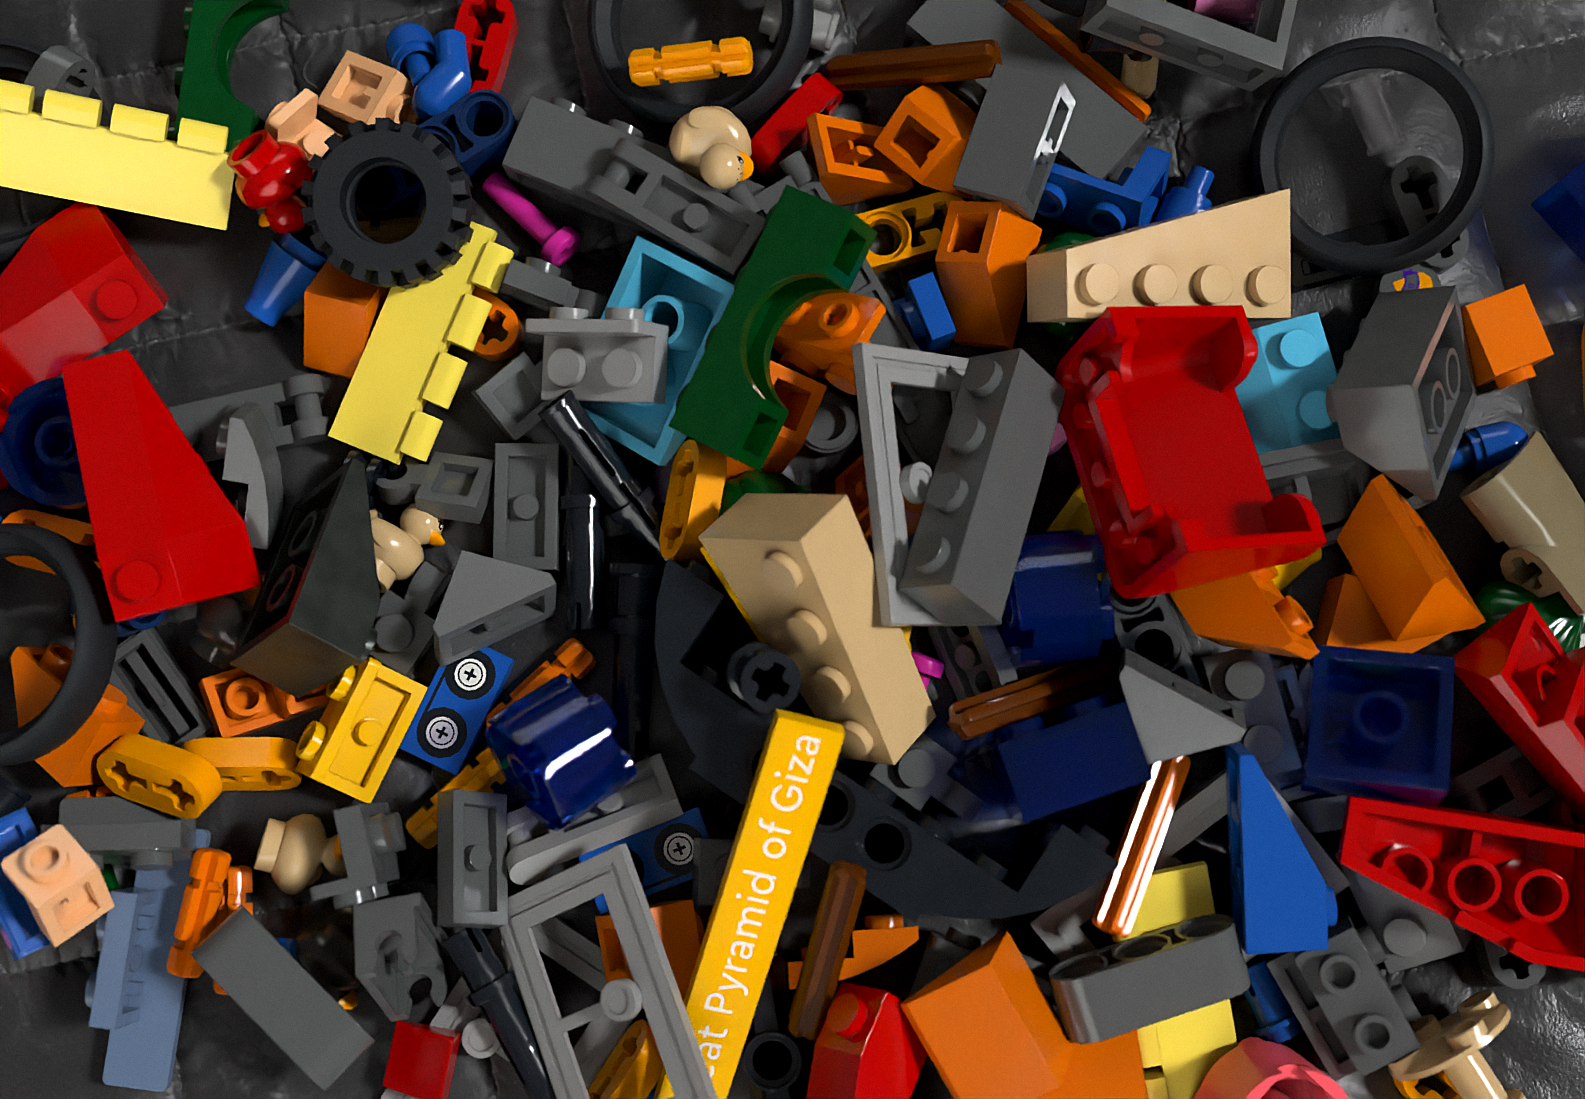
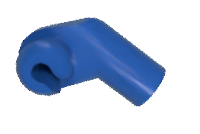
[411,29,472,121]

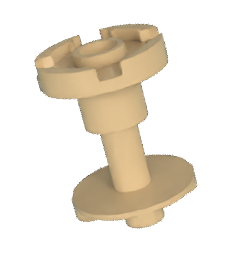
[1388,990,1526,1099]

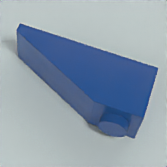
[1225,741,1337,955]

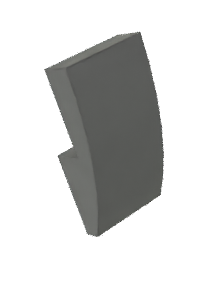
[216,401,284,550]

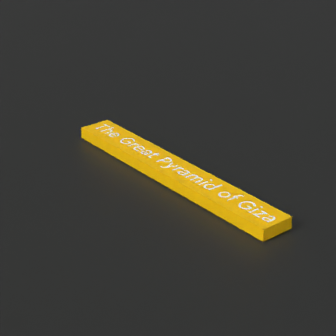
[653,709,845,1099]

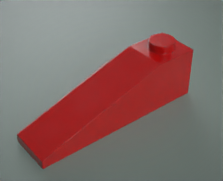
[0,201,169,401]
[61,349,263,622]
[1337,795,1585,972]
[806,982,928,1099]

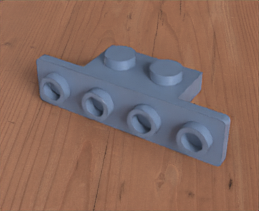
[85,828,211,1092]

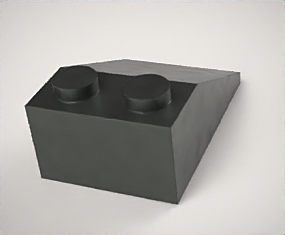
[230,458,381,699]

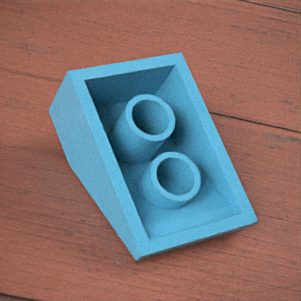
[579,235,735,466]
[1235,312,1341,454]

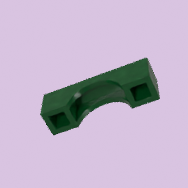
[167,0,289,186]
[668,184,878,471]

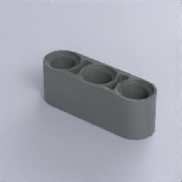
[190,905,375,1091]
[1048,914,1251,1044]

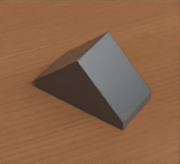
[433,550,556,668]
[1119,648,1247,765]

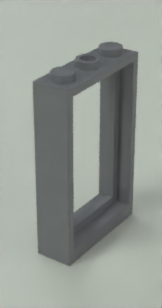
[1080,0,1298,92]

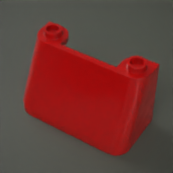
[1054,305,1327,599]

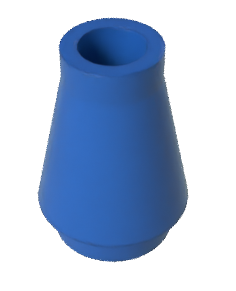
[242,232,328,327]

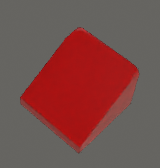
[383,1020,462,1099]

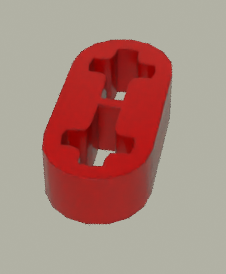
[454,0,518,94]
[750,72,843,181]

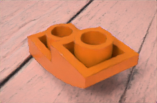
[198,668,331,738]
[788,914,919,989]

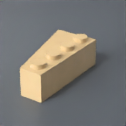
[1026,188,1291,322]
[698,493,936,765]

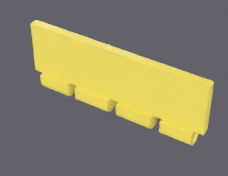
[0,79,235,231]
[328,206,514,465]
[1111,861,1237,1099]

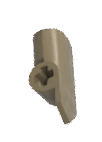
[1459,430,1585,616]

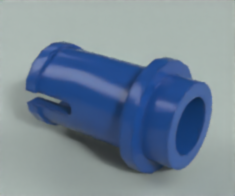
[1243,955,1304,1044]

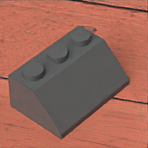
[1326,285,1478,500]

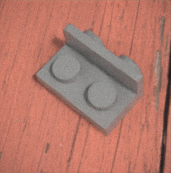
[525,307,669,404]

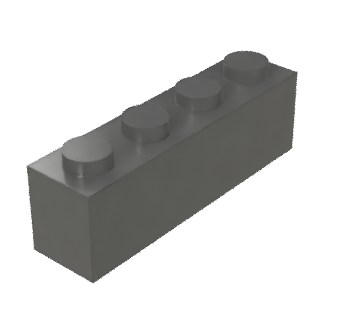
[903,0,1148,181]
[502,96,765,246]
[898,348,1066,626]

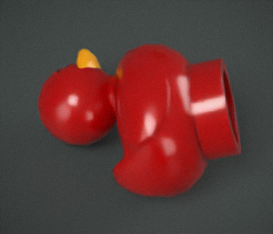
[227,130,314,235]

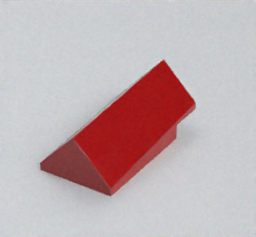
[1446,601,1585,826]

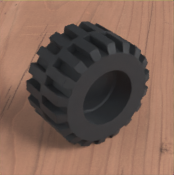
[301,118,476,289]

